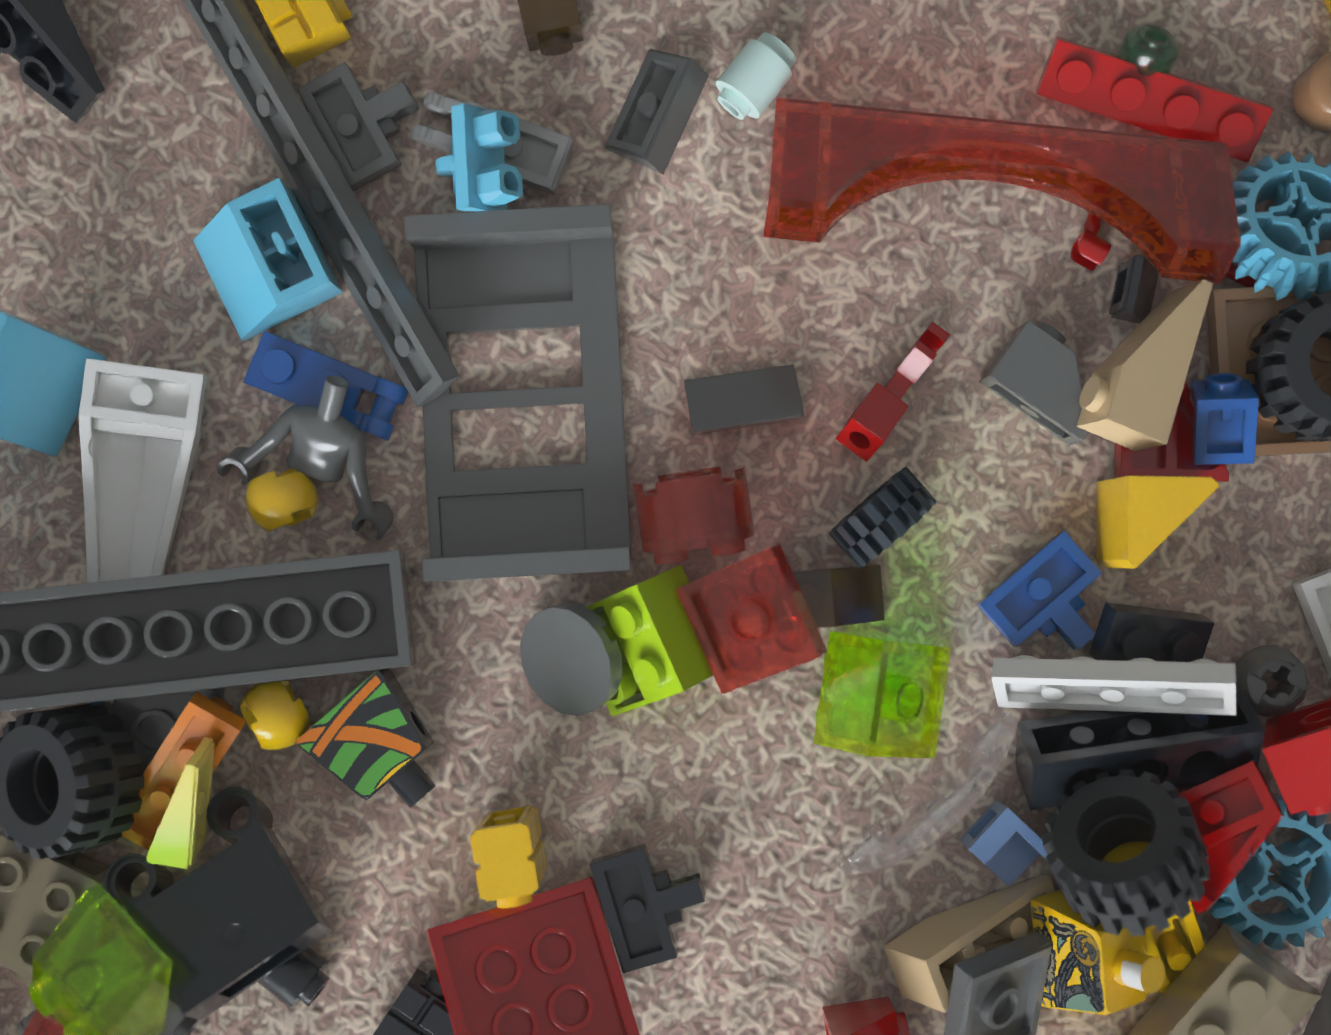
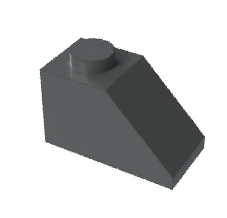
[979,320,1090,445]

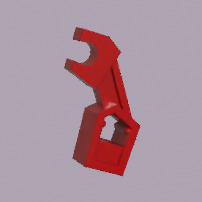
[835,321,951,462]

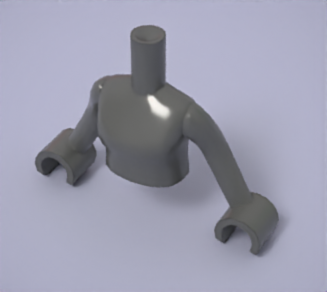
[217,375,394,540]

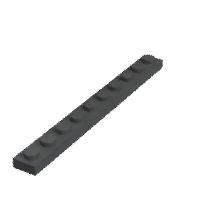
[183,0,460,407]

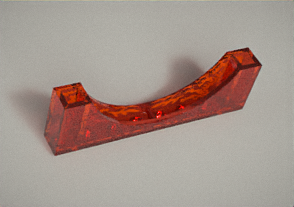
[763,97,1241,284]

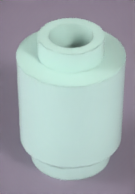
[716,32,797,120]

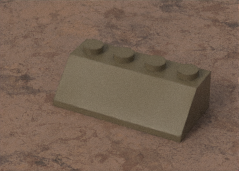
[1127,923,1322,1035]

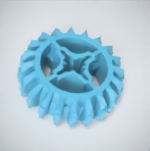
[1214,150,1331,302]
[1207,793,1331,950]

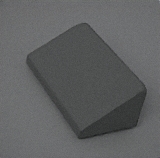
[604,49,709,175]
[684,364,804,436]

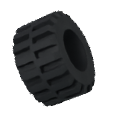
[1246,291,1331,442]
[0,704,144,859]
[1043,769,1210,936]

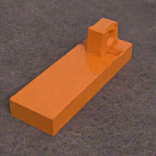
[122,691,246,851]

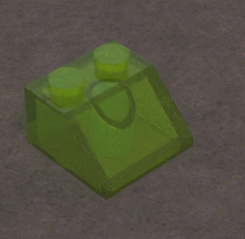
[813,631,951,758]
[28,883,172,1035]

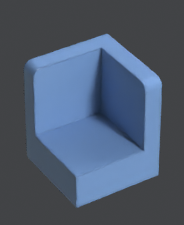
[959,800,1047,885]

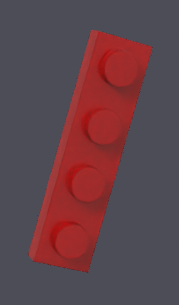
[1036,36,1273,163]

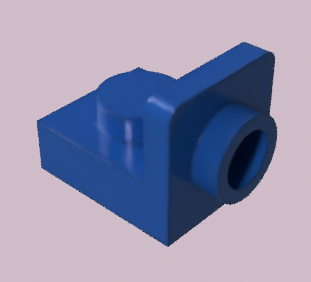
[1190,373,1259,465]

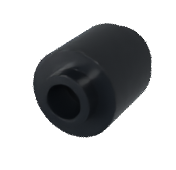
[258,947,330,1009]

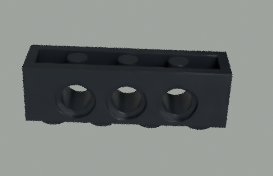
[1015,689,1265,811]

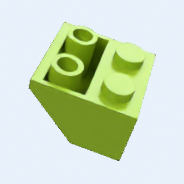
[586,564,727,717]

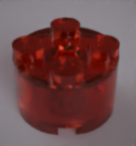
[632,465,755,564]

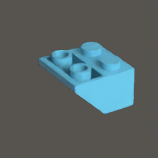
[193,178,344,341]

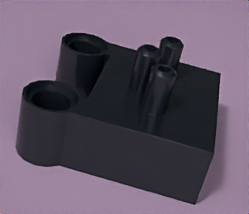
[104,787,332,1020]

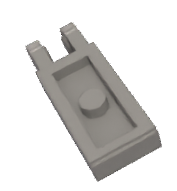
[411,92,574,195]

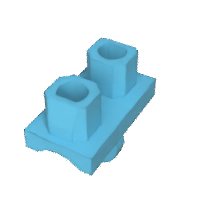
[435,103,523,212]

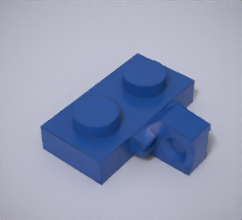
[976,531,1102,650]

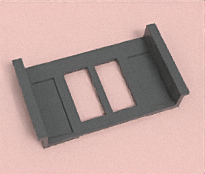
[404,204,632,582]

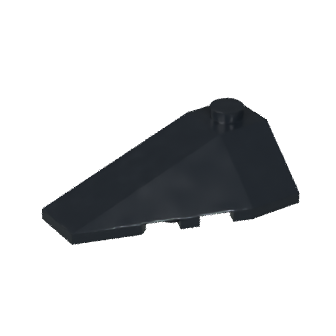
[0,0,105,123]

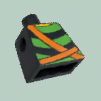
[295,668,436,808]

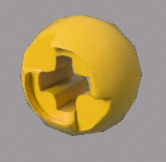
[245,468,318,532]
[239,680,311,750]

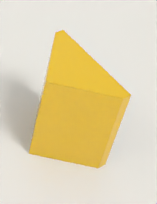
[1096,476,1220,568]

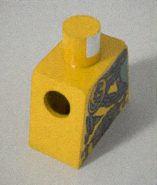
[1030,890,1165,1015]

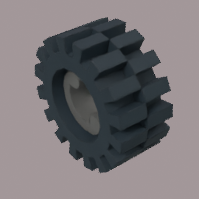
[829,466,937,568]

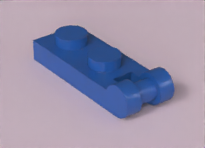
[243,331,408,441]

